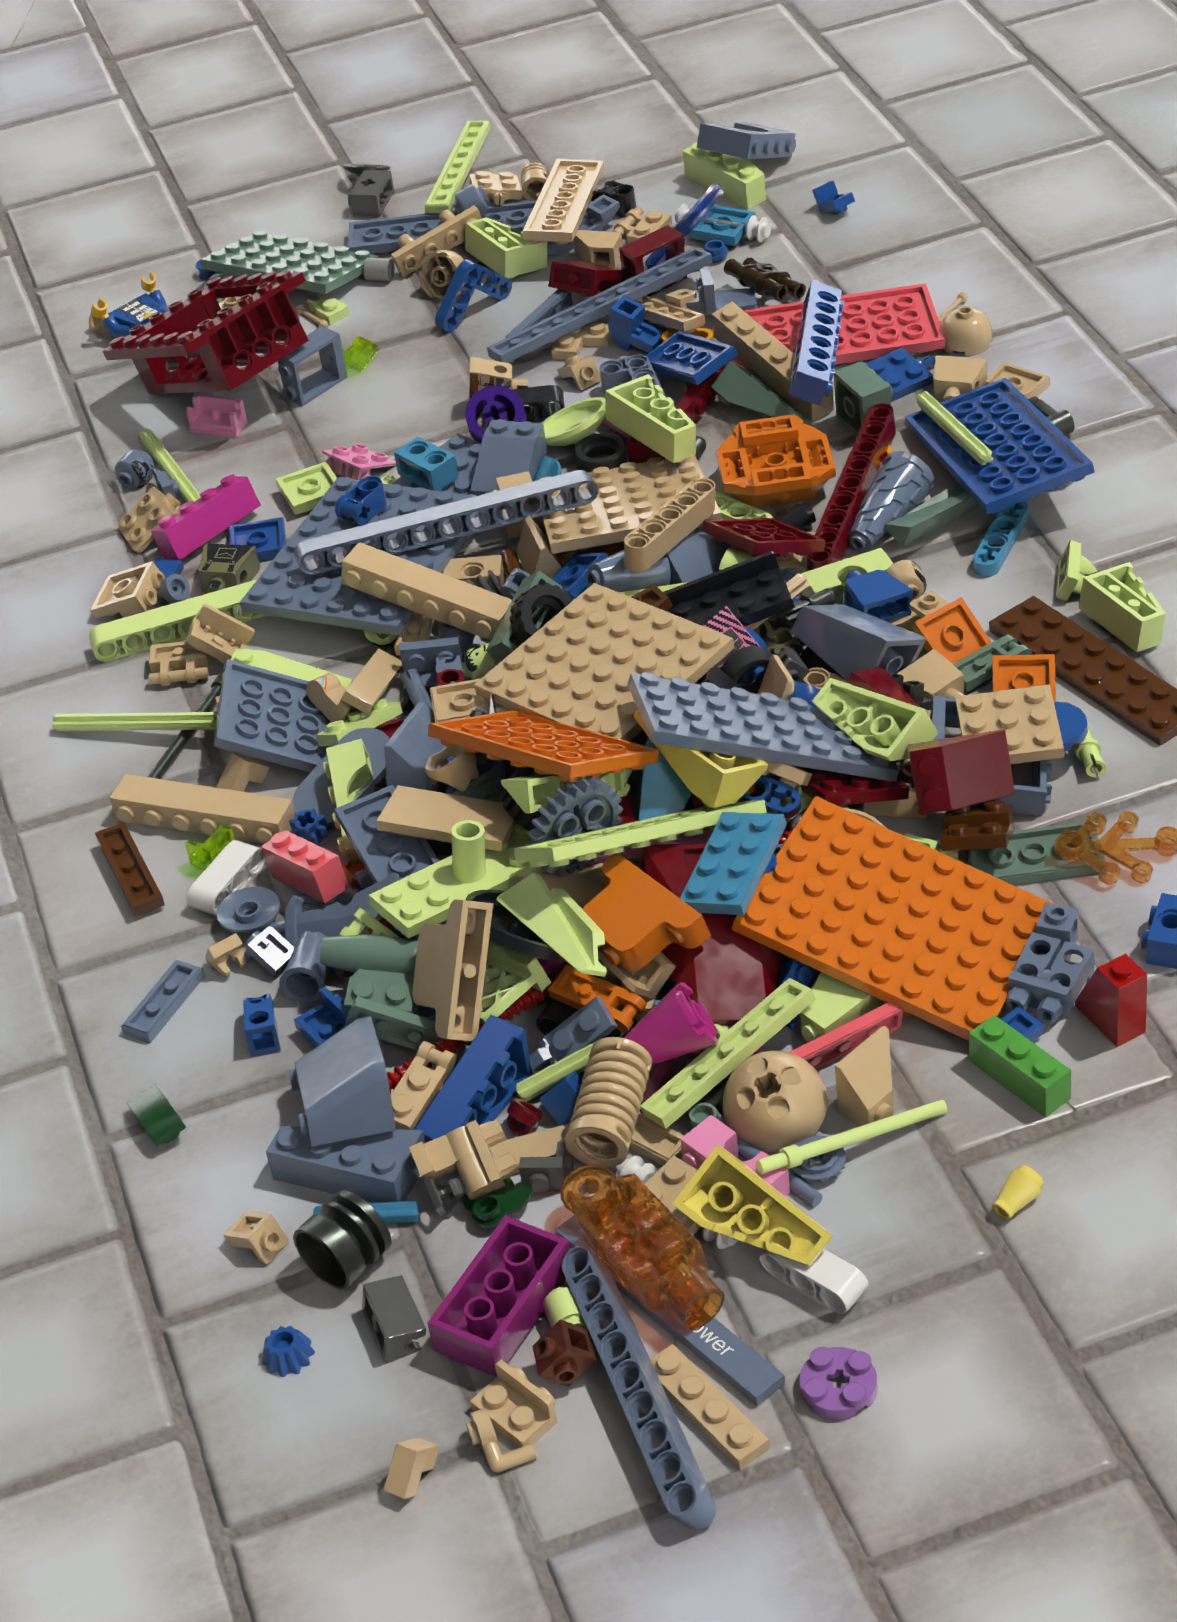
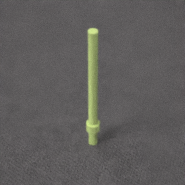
[756,1100,947,1174]

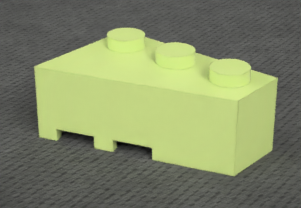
[1078,562,1166,652]

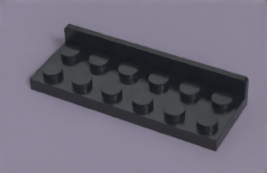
[663,551,795,627]

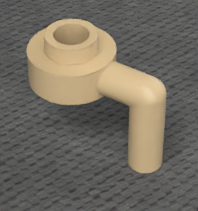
[466,1408,537,1472]

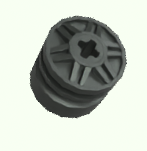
[293,1190,392,1290]

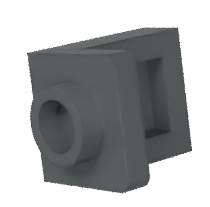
[778,646,810,682]
[519,1142,574,1192]

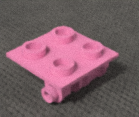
[322,443,396,480]

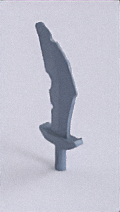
[259,873,399,947]

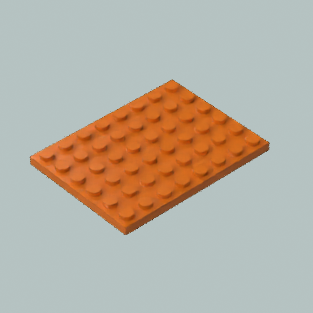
[731,796,1056,1041]

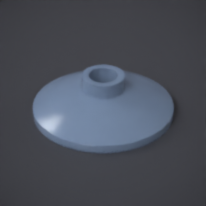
[216,887,281,933]

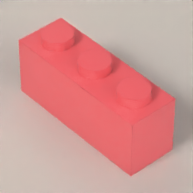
[261,831,350,903]

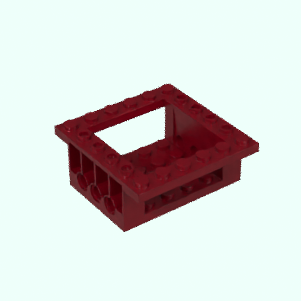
[102,270,309,394]

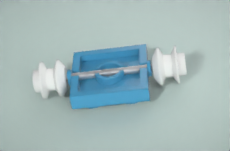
[675,204,771,246]

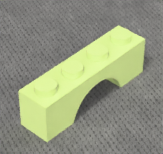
[323,739,374,864]

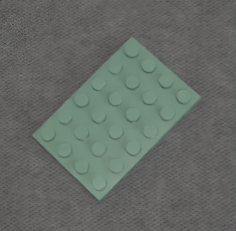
[201,230,379,294]

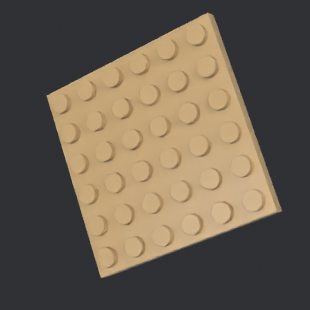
[539,455,722,554]
[474,583,735,742]

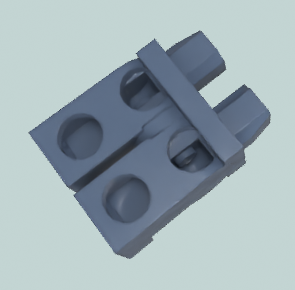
[1007,932,1094,1025]

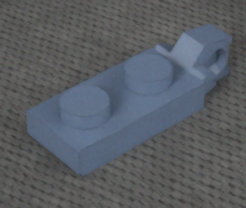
[529,997,618,1071]

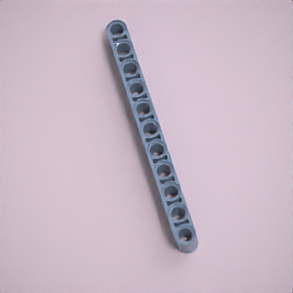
[294,470,599,575]

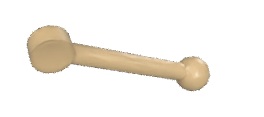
[938,292,968,325]
[295,305,328,328]

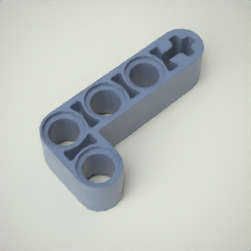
[599,354,666,397]

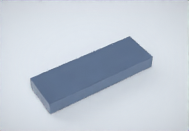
[121,960,205,1043]

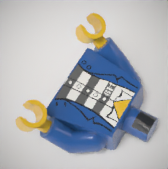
[91,272,169,338]

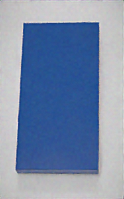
[646,331,738,385]

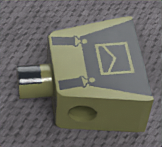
[198,543,260,594]

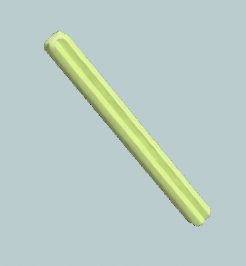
[915,391,993,466]
[139,429,201,503]
[52,712,217,731]

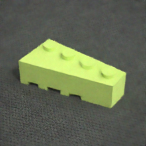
[605,374,696,463]

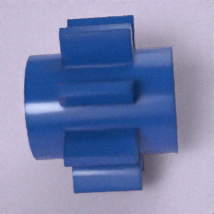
[289,809,328,846]

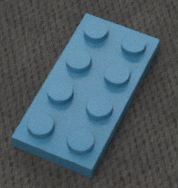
[680,812,787,915]

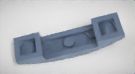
[547,194,620,255]

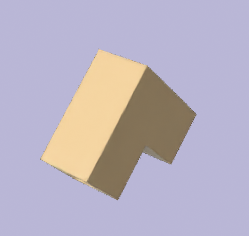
[216,752,270,792]
[384,1437,439,1499]

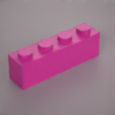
[151,474,261,560]

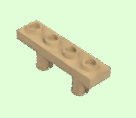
[391,205,482,277]

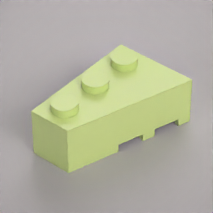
[465,218,548,279]

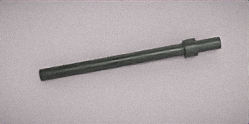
[147,674,223,779]

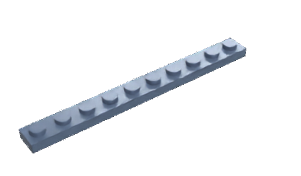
[487,247,712,363]

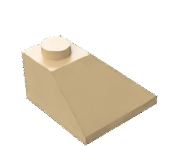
[835,1025,894,1127]

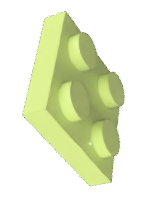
[275,462,337,515]

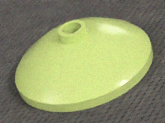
[540,397,606,446]

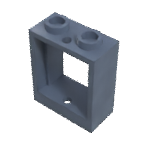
[278,326,348,407]

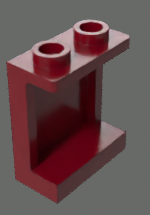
[548,261,623,296]

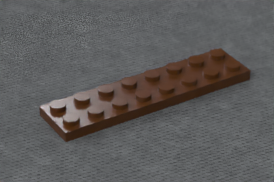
[989,596,1177,746]

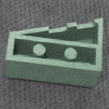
[486,570,562,661]

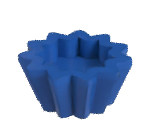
[262,1326,315,1377]

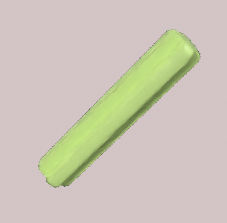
[515,1038,603,1102]

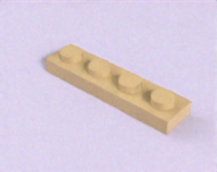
[650,1344,770,1470]

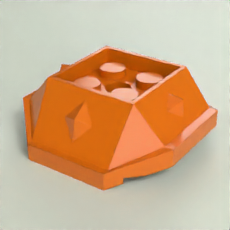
[716,414,836,508]

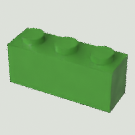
[969,1015,1071,1117]

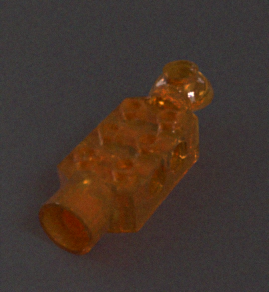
[560,1164,725,1331]

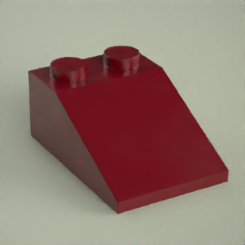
[908,729,1015,815]

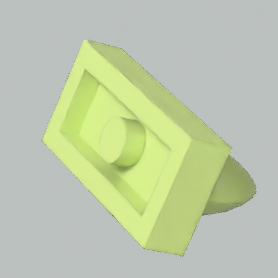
[1056,540,1097,601]

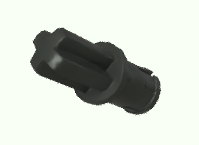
[780,588,836,623]

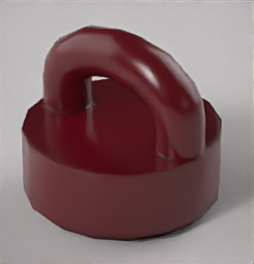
[507,1098,543,1136]

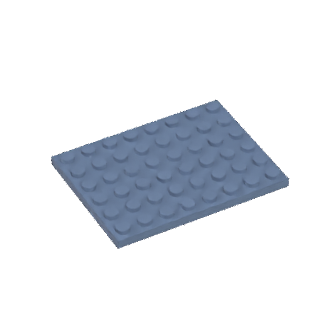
[240,477,480,636]

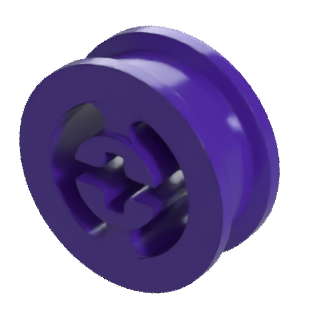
[465,386,527,443]

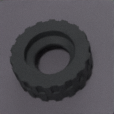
[509,583,573,643]

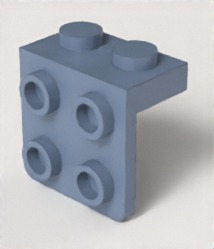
[696,268,757,316]

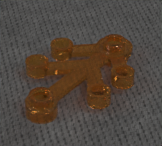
[1054,811,1177,885]

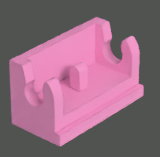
[187,393,248,438]

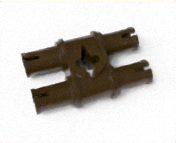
[724,257,806,301]

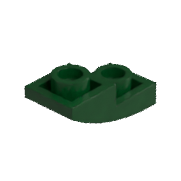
[126,1084,186,1147]

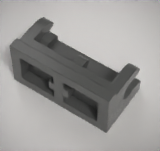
[362,1275,426,1363]

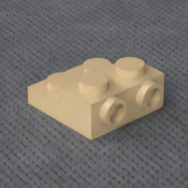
[90,561,165,619]

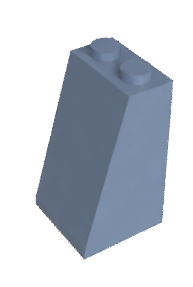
[791,604,926,680]

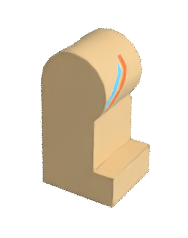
[306,673,359,722]

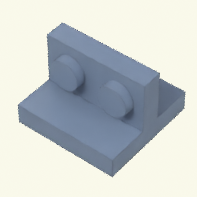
[399,637,464,698]

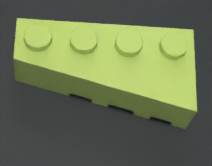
[683,143,766,209]

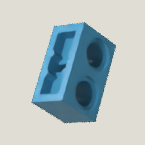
[394,437,458,491]

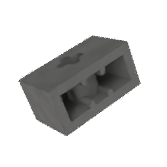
[348,170,394,217]

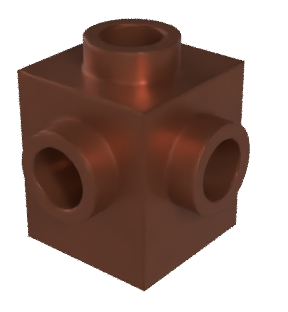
[532,1319,596,1387]

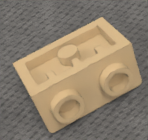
[470,1360,557,1448]

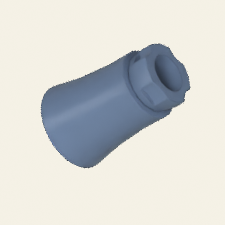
[279,931,327,1003]

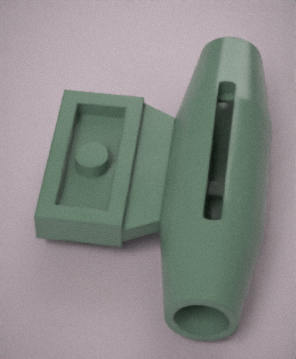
[320,934,418,1014]

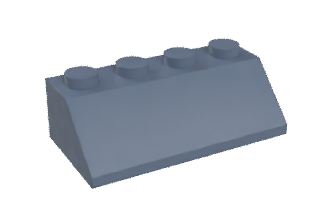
[384,702,447,792]

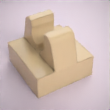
[205,933,246,977]

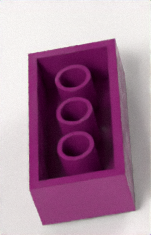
[427,1215,570,1377]

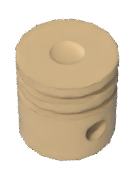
[521,162,549,201]

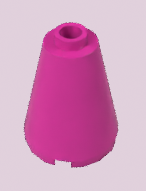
[624,982,719,1066]

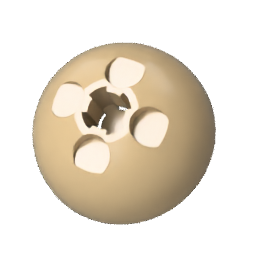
[723,1051,828,1153]

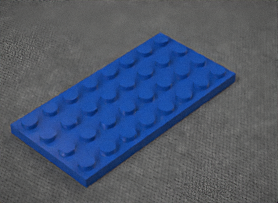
[905,378,1095,514]

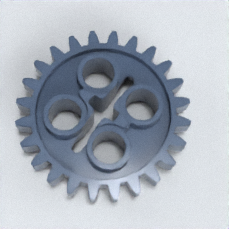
[527,776,623,877]

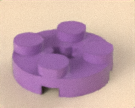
[799,1347,878,1420]

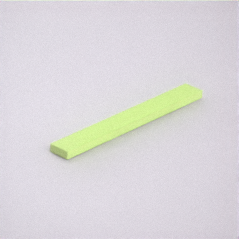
[424,121,490,213]

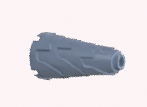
[848,451,935,551]

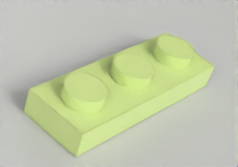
[316,699,403,746]

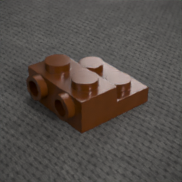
[940,800,1015,851]

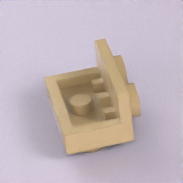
[186,604,255,664]
[598,949,676,999]

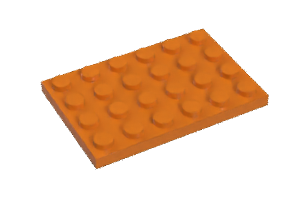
[428,710,659,782]

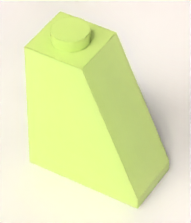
[800,972,884,1042]

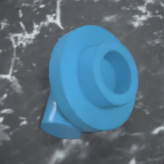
[534,455,561,481]

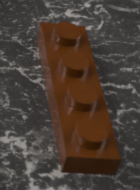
[95,822,165,916]

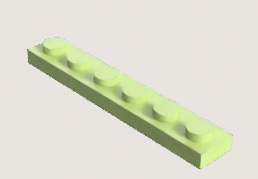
[640,978,816,1129]

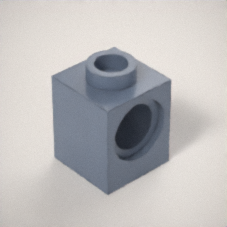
[1036,903,1078,959]

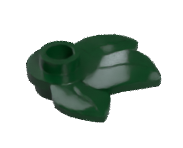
[463,1177,533,1229]

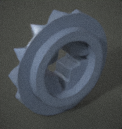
[789,1135,846,1185]

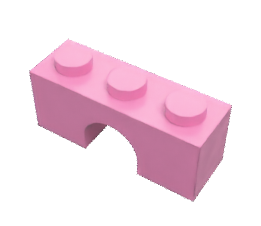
[680,1115,790,1197]

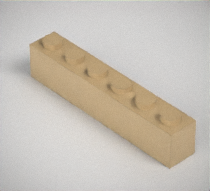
[712,301,834,423]
[341,542,512,641]
[110,774,296,844]

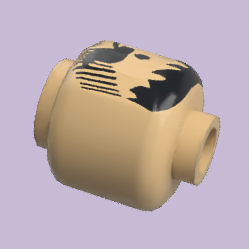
[886,560,927,601]

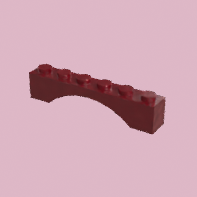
[626,364,726,464]

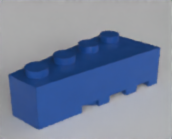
[414,1014,533,1143]

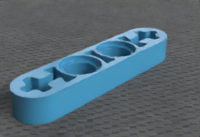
[973,502,1028,577]

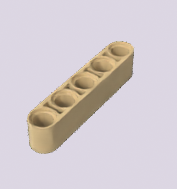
[624,478,715,572]

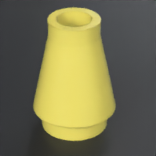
[992,1165,1044,1220]

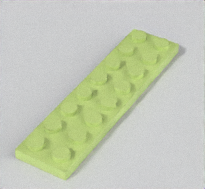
[514,800,767,867]

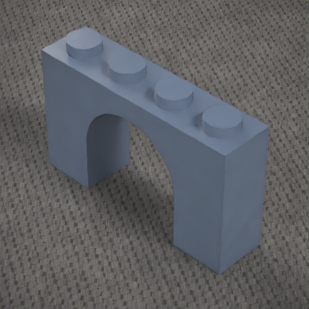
[696,122,796,159]

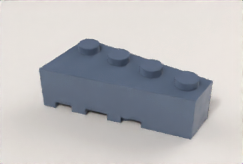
[266,1126,426,1203]

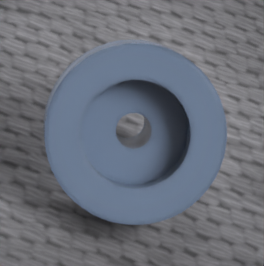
[160,574,190,604]

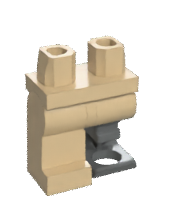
[409,1120,519,1216]

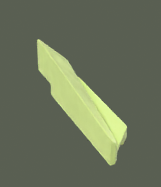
[501,768,634,813]
[496,873,607,977]

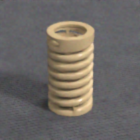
[565,1037,652,1167]

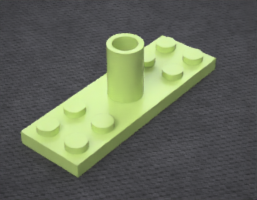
[369,820,545,939]

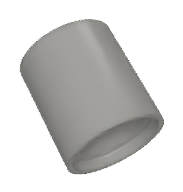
[364,258,395,281]

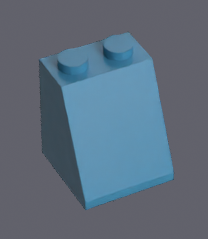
[634,738,692,821]

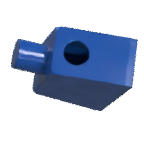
[844,570,912,622]

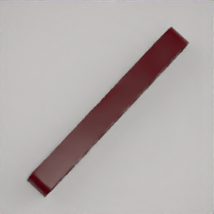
[806,403,896,571]

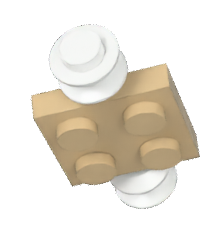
[617,1156,738,1249]

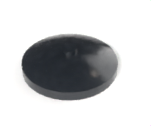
[466,890,567,962]

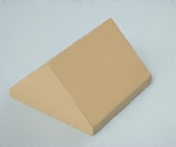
[516,516,565,579]

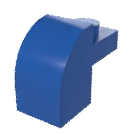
[608,296,663,353]

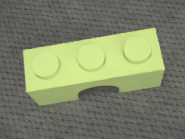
[801,548,894,604]

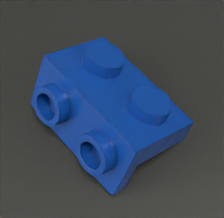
[294,987,348,1048]

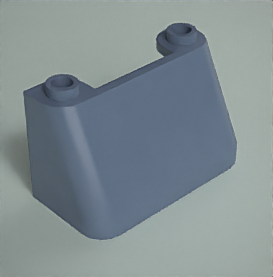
[289,1016,396,1147]

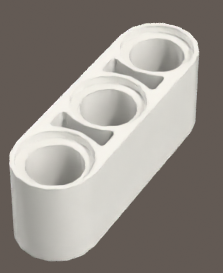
[187,840,266,916]
[759,1249,869,1315]

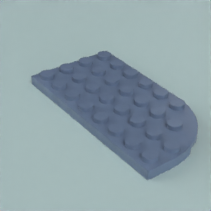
[627,672,900,782]

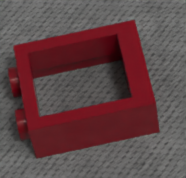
[619,225,687,297]

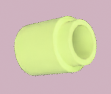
[543,1287,588,1329]

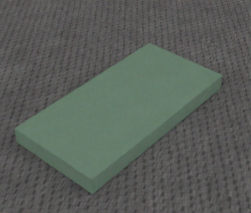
[965,821,1106,885]

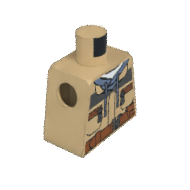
[469,357,528,413]

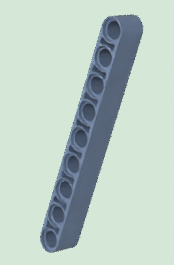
[562,1246,716,1530]

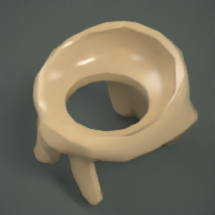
[425,746,479,792]

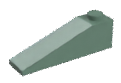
[711,361,815,427]

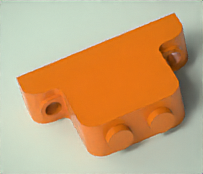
[582,853,711,971]

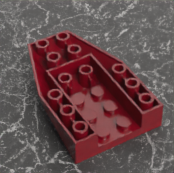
[640,843,782,1025]

